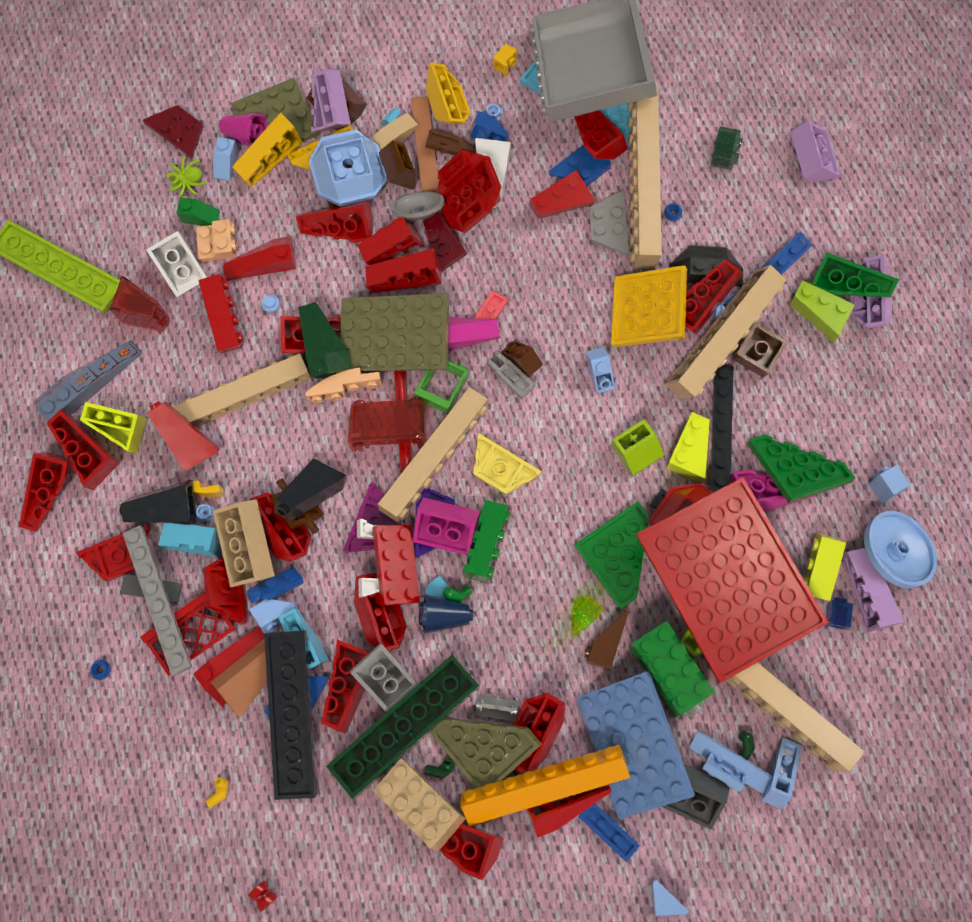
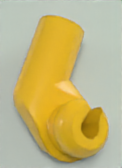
[205,777,229,808]

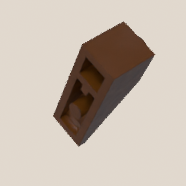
[584,610,629,671]

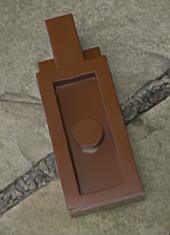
[425,129,476,156]

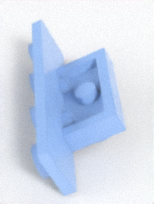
[689,731,772,793]

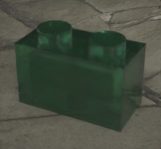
[711,126,743,170]

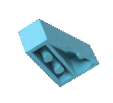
[158,523,221,558]

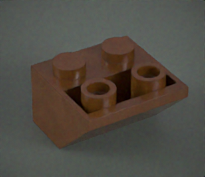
[378,140,416,190]

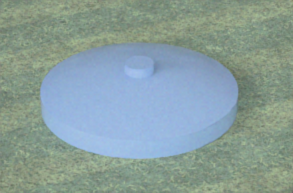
[864,511,937,589]

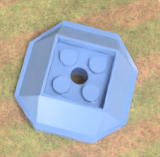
[309,130,388,206]

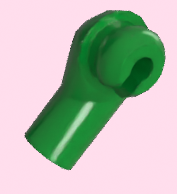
[443,585,473,603]

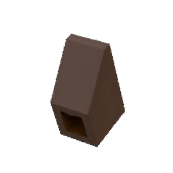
[501,340,543,377]

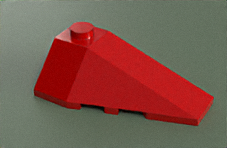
[574,110,628,160]
[296,200,373,243]
[223,236,296,281]
[19,452,69,532]
[193,626,265,707]
[526,784,612,838]
[440,823,504,880]

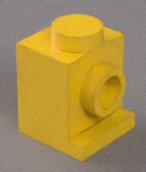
[493,43,519,77]

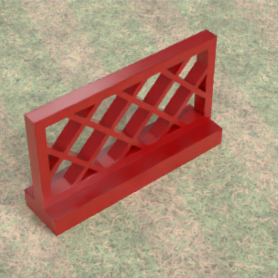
[140,592,236,676]

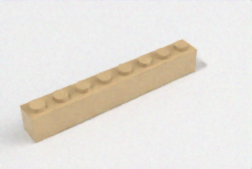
[171,353,311,427]
[378,387,489,523]

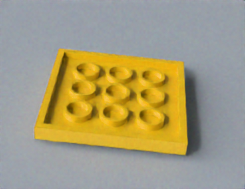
[611,265,687,347]

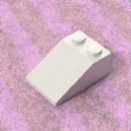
[146,231,207,297]

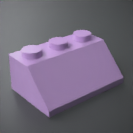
[790,121,841,183]

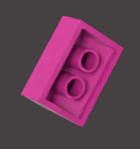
[413,497,480,555]

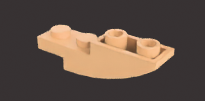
[306,367,382,403]

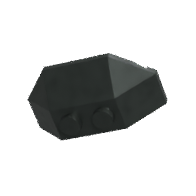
[669,245,743,286]

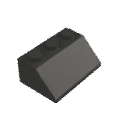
[662,763,730,829]

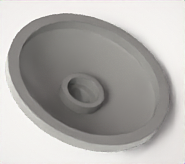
[391,191,445,222]

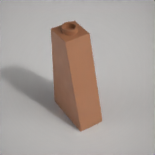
[211,639,267,717]

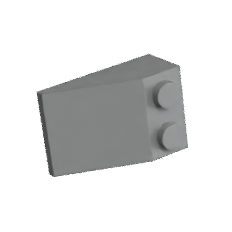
[349,643,418,712]

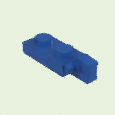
[247,567,304,604]

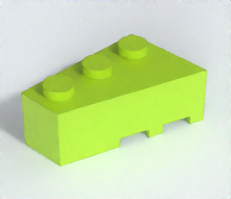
[790,280,855,344]

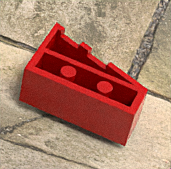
[357,216,425,265]

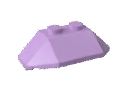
[849,254,892,329]

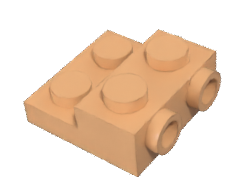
[196,219,238,262]

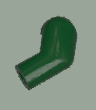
[738,730,755,760]

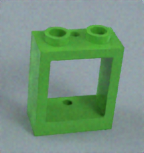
[414,359,469,414]

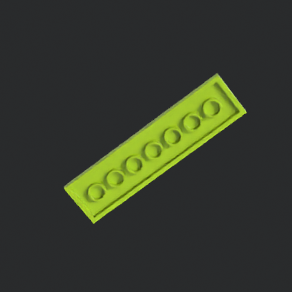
[0,220,125,314]

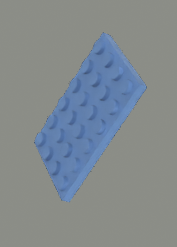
[576,671,695,820]

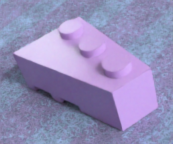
[311,69,350,132]

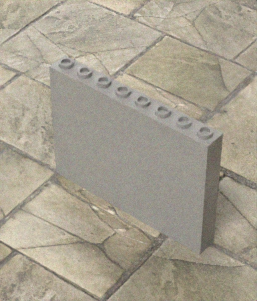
[530,0,657,122]

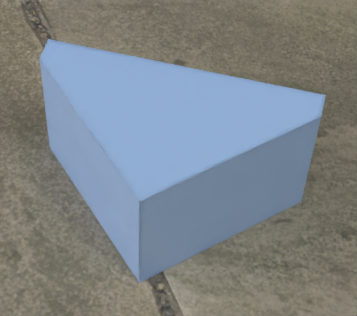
[651,878,689,916]

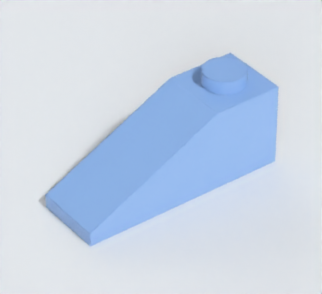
[762,737,802,810]

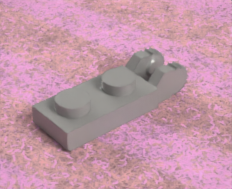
[487,352,535,399]

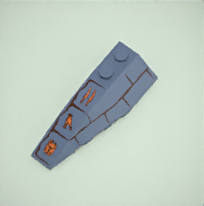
[34,341,142,421]

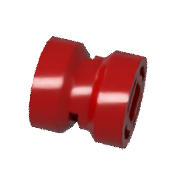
[248,880,278,912]

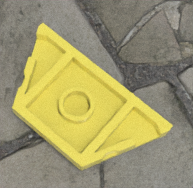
[473,433,542,495]

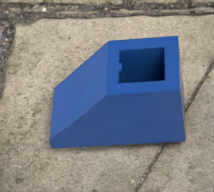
[469,111,509,142]

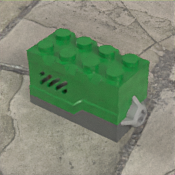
[628,621,715,718]

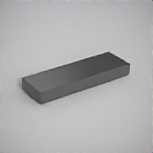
[120,574,183,603]

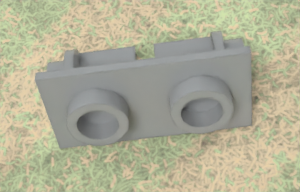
[476,695,519,722]

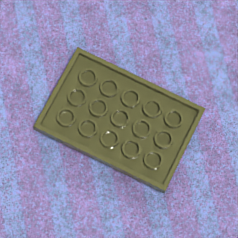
[340,293,449,372]

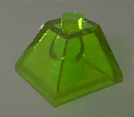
[570,594,605,640]

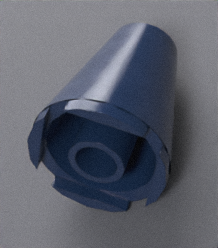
[418,594,473,634]

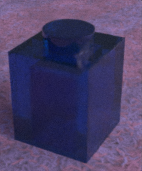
[825,598,853,630]

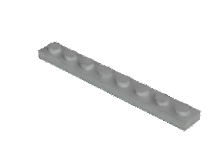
[123,525,193,676]

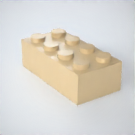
[213,500,275,587]
[373,759,466,852]

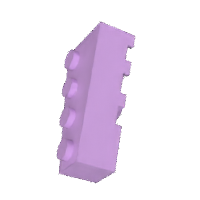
[843,548,904,632]

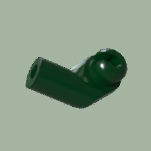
[425,759,455,779]

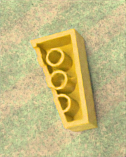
[232,113,303,188]

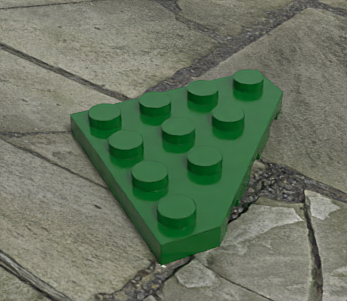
[747,434,855,503]
[574,501,649,610]

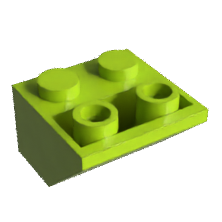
[611,419,665,476]

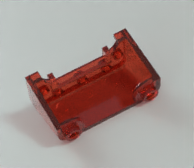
[348,397,427,452]

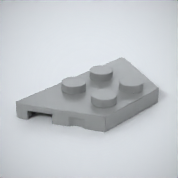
[589,191,629,256]

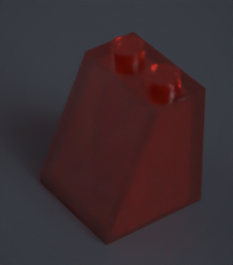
[110,276,170,332]

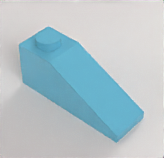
[278,608,329,670]

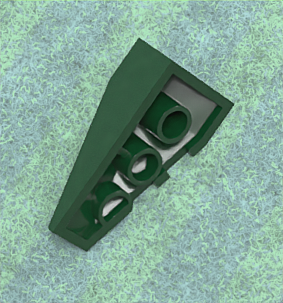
[298,302,352,379]

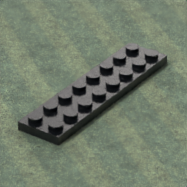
[264,630,317,800]

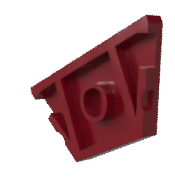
[142,105,204,159]

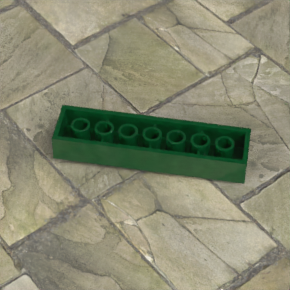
[326,655,480,799]

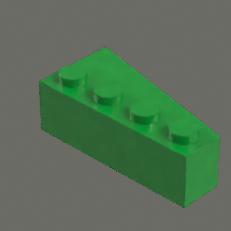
[462,500,511,583]

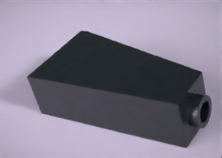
[274,458,346,521]
[119,480,197,523]

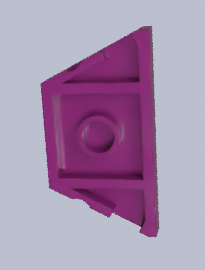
[343,482,397,553]

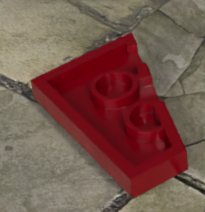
[423,212,467,272]

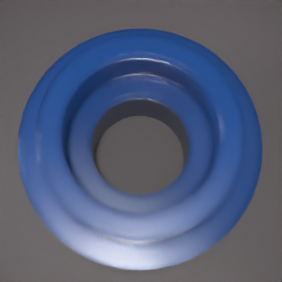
[664,203,682,221]
[90,660,111,680]

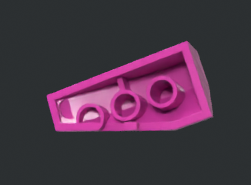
[731,470,815,512]

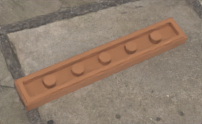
[411,96,439,192]

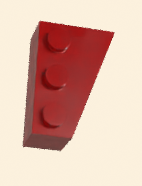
[529,170,595,219]

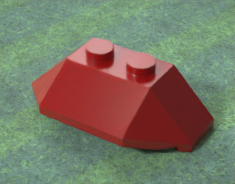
[250,492,311,562]
[354,572,407,651]
[512,692,565,774]

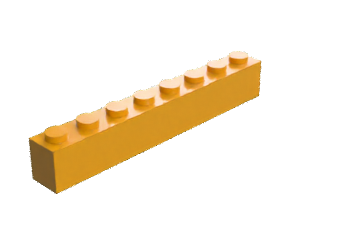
[460,745,630,826]

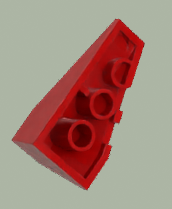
[278,316,341,354]

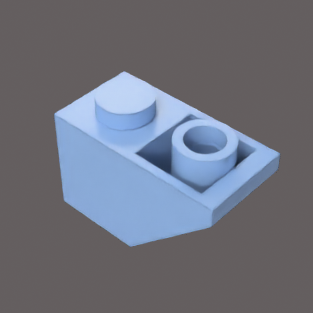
[585,347,615,394]
[249,599,296,633]

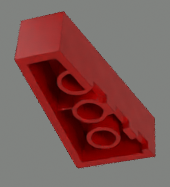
[365,248,442,293]
[198,274,244,353]
[321,639,370,734]

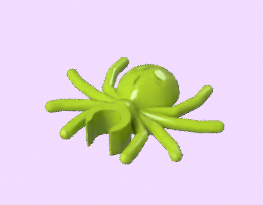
[165,156,207,197]

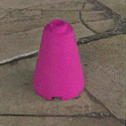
[219,113,269,147]

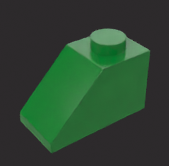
[176,197,220,226]

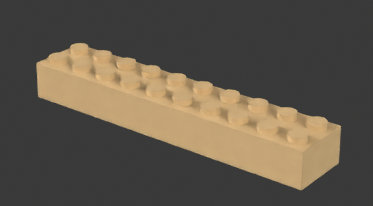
[627,85,662,269]

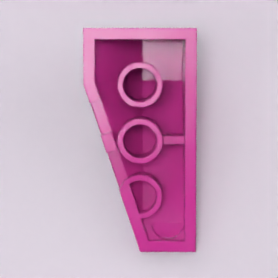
[448,317,500,351]

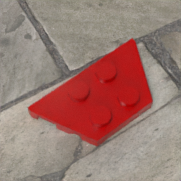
[76,524,150,582]
[203,557,247,625]

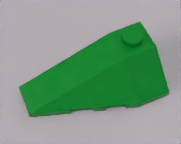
[812,253,899,298]

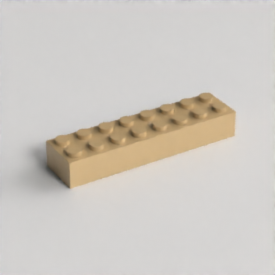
[664,265,787,399]
[725,662,865,772]

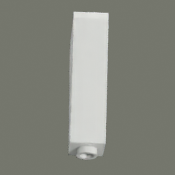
[475,138,511,208]

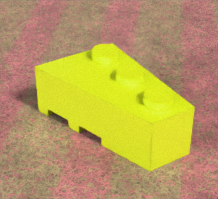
[80,402,147,454]
[667,412,710,484]
[803,533,846,601]

